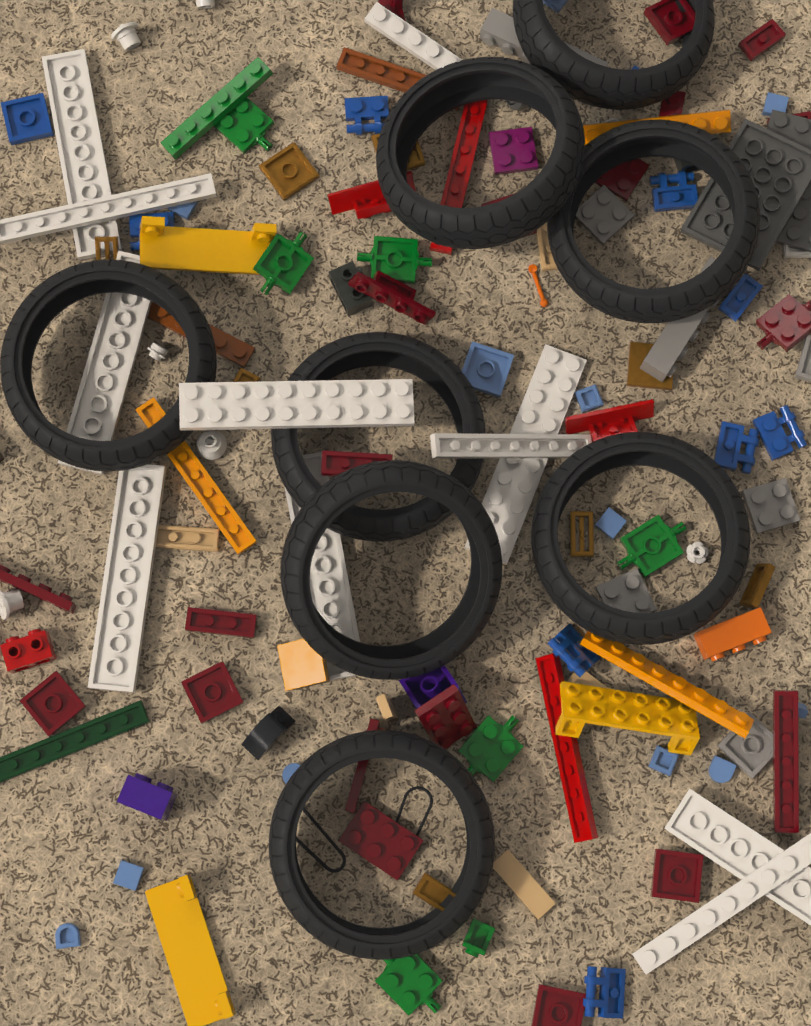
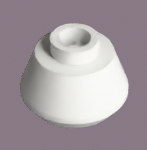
[196,430,227,460]

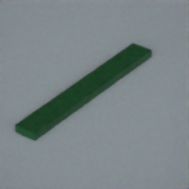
[0,700,150,783]

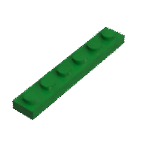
[160,57,273,160]

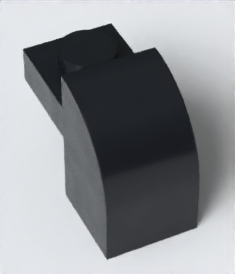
[241,706,296,760]

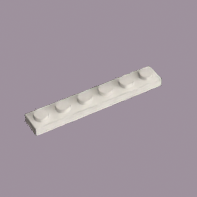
[364,2,462,70]

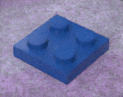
[1,93,54,145]

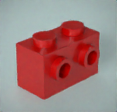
[0,629,57,674]

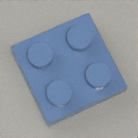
[462,341,514,398]

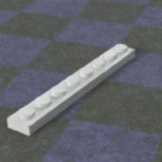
[430,433,592,458]

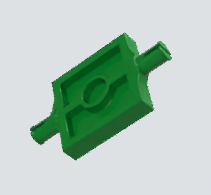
[214,98,274,154]
[253,232,314,295]
[357,236,432,284]
[617,514,687,578]
[458,715,524,782]
[375,954,443,1016]

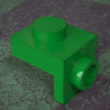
[462,918,495,958]

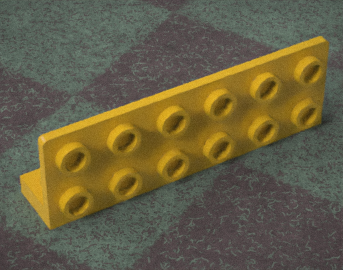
[140,216,277,275]
[555,681,700,756]
[145,875,236,1026]

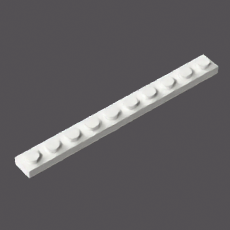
[0,173,217,245]
[632,833,811,974]

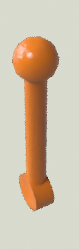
[528,264,549,307]

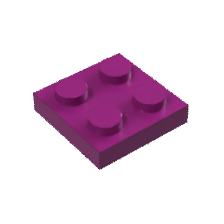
[488,127,538,175]

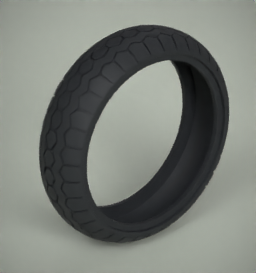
[513,0,715,110]
[376,57,585,249]
[547,119,760,324]
[0,260,217,472]
[271,332,486,542]
[531,432,750,645]
[280,460,502,680]
[269,730,495,960]

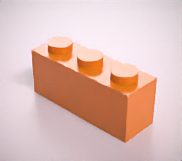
[694,607,772,662]

